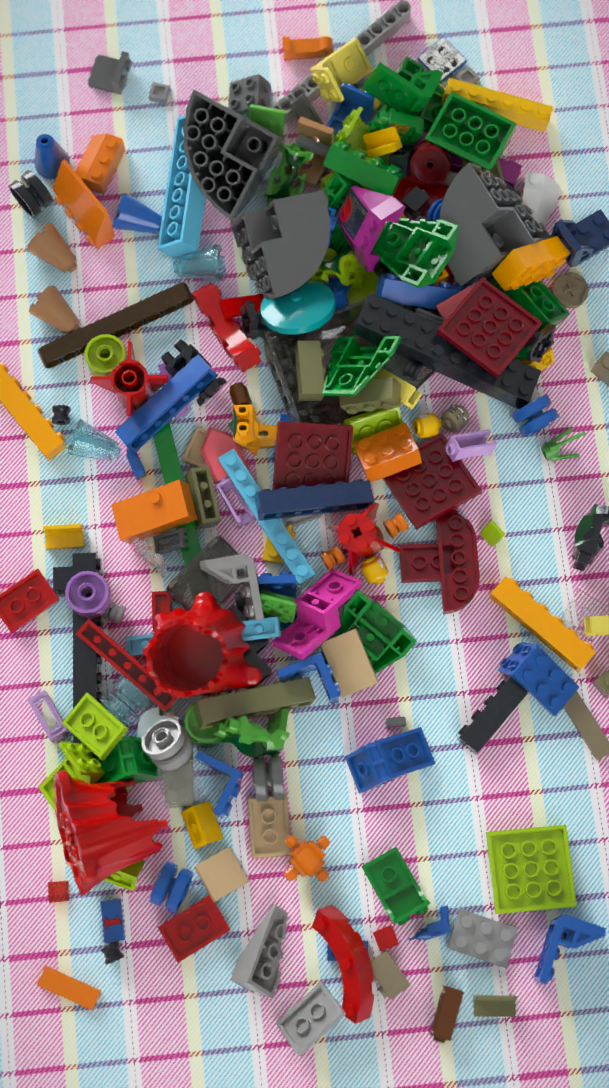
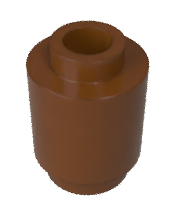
[229,382,252,405]

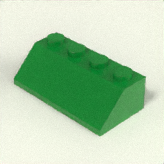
[491,279,570,331]

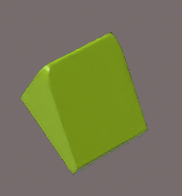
[480,521,505,547]

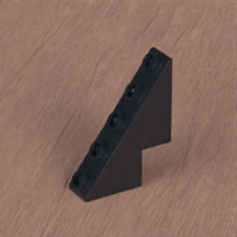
[228,604,272,690]

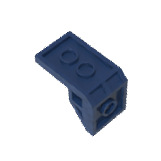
[551,209,609,268]

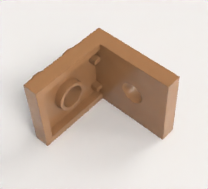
[285,117,334,188]

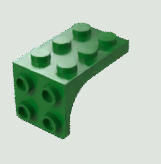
[361,847,431,926]

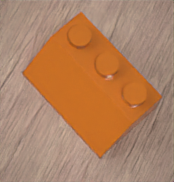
[75,133,126,195]

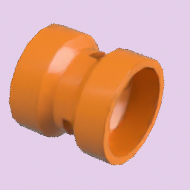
[383,513,409,539]
[320,544,346,570]

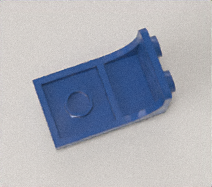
[326,83,374,143]
[498,642,579,716]

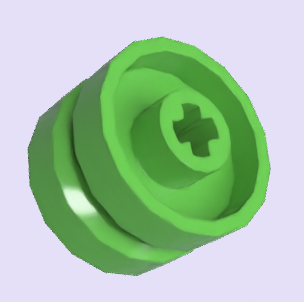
[184,704,220,748]

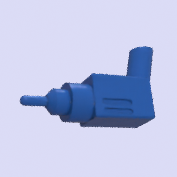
[126,447,147,480]
[408,905,451,941]

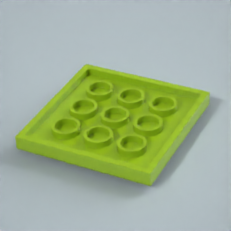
[486,825,577,914]

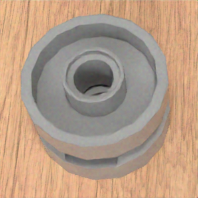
[141,718,193,771]

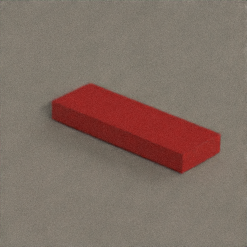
[219,293,264,319]

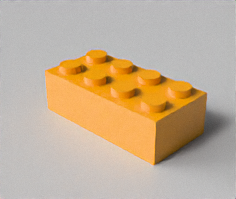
[492,236,570,291]

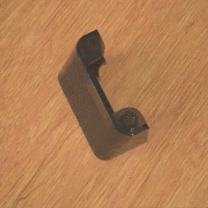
[166,535,258,611]

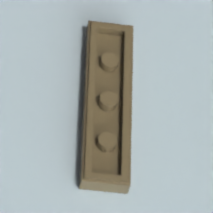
[563,691,609,761]

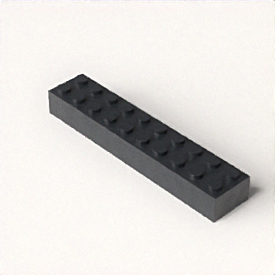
[351,292,541,409]

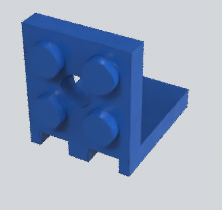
[257,572,297,631]
[276,652,341,705]
[195,751,244,819]

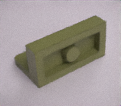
[473,995,517,1017]

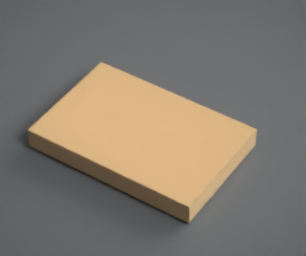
[321,628,379,698]
[248,795,291,859]

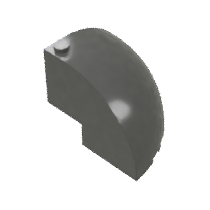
[183,90,285,220]
[439,163,552,287]
[231,190,330,299]

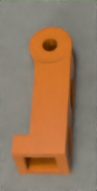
[282,36,334,61]

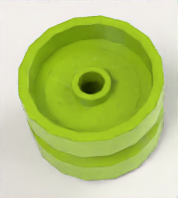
[85,334,128,377]

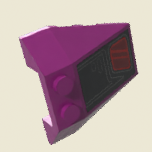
[337,186,406,273]

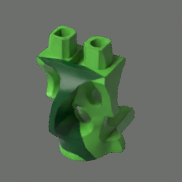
[264,142,314,206]
[213,709,290,758]

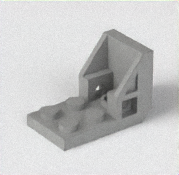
[199,554,264,620]

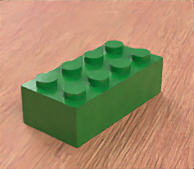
[323,140,404,196]

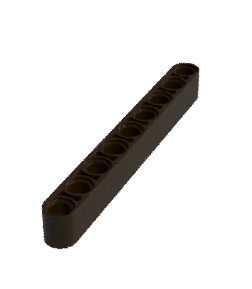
[37,282,194,369]

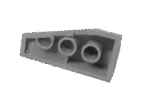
[230,904,288,998]

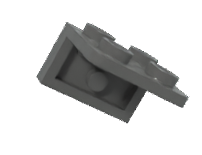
[88,51,132,95]
[228,74,271,113]

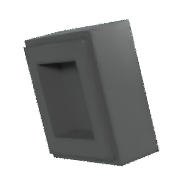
[385,717,406,728]

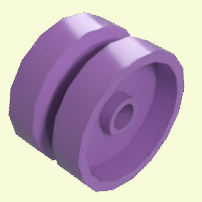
[65,571,112,619]

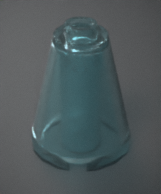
[173,244,226,282]
[67,419,122,461]

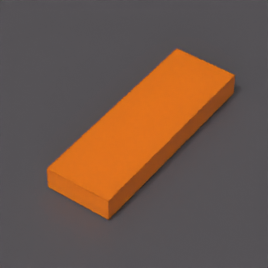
[37,966,102,1011]

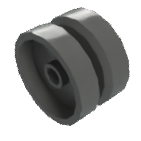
[252,756,285,802]

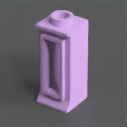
[445,429,498,462]
[216,478,256,528]
[27,690,70,743]

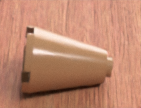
[27,223,78,274]
[28,285,81,334]

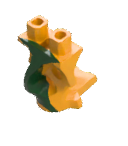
[228,404,277,456]

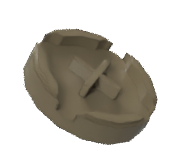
[551,272,589,309]

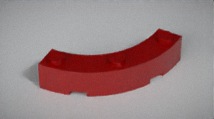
[191,283,262,372]
[312,905,374,1024]

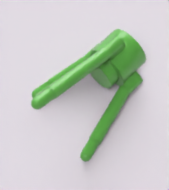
[541,428,586,462]

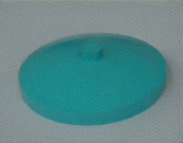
[260,280,336,335]

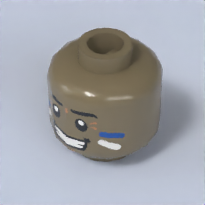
[441,405,469,432]

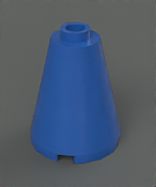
[34,134,70,180]
[112,193,162,234]

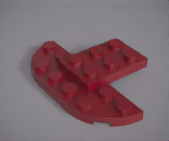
[399,509,480,615]

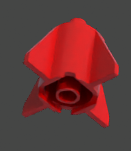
[91,341,168,416]
[328,502,401,576]

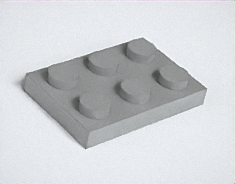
[447,909,518,968]
[276,981,346,1057]

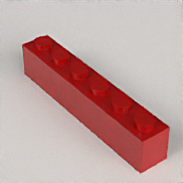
[76,619,178,712]

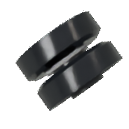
[8,170,54,218]

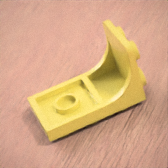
[310,38,373,102]

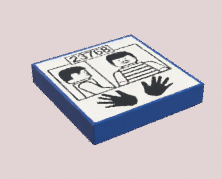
[417,36,467,84]

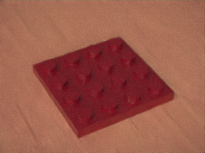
[436,277,543,378]
[272,421,354,490]
[382,432,482,530]

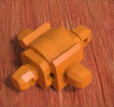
[284,835,330,882]

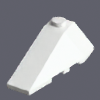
[521,171,560,226]

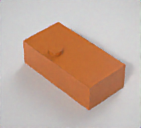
[111,480,198,544]

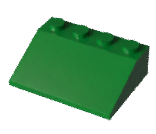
[425,91,517,172]

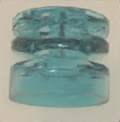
[100,675,153,727]

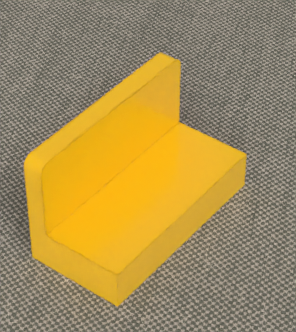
[363,126,402,158]
[43,524,85,550]
[181,801,223,850]

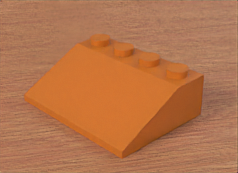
[53,159,115,249]

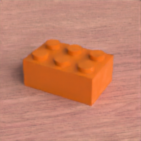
[353,422,422,483]

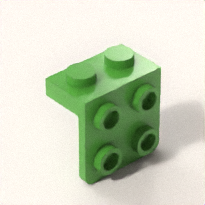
[260,590,297,623]

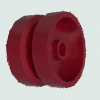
[410,140,453,186]

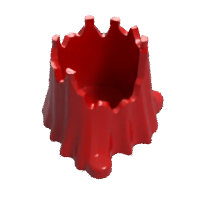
[142,592,263,698]
[53,770,168,896]

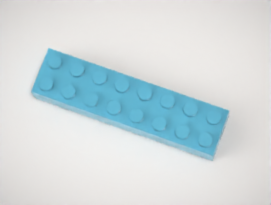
[157,114,206,258]

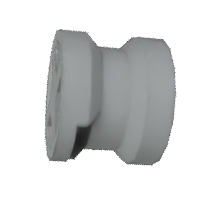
[104,601,126,624]

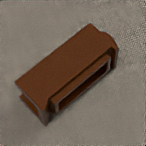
[429,985,464,1044]

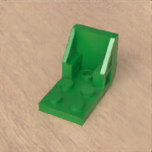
[362,62,444,116]
[90,736,164,784]

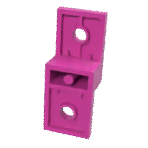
[272,568,363,660]

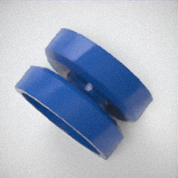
[510,394,560,437]
[149,860,194,913]

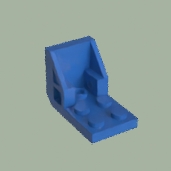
[345,727,436,794]
[534,915,607,984]

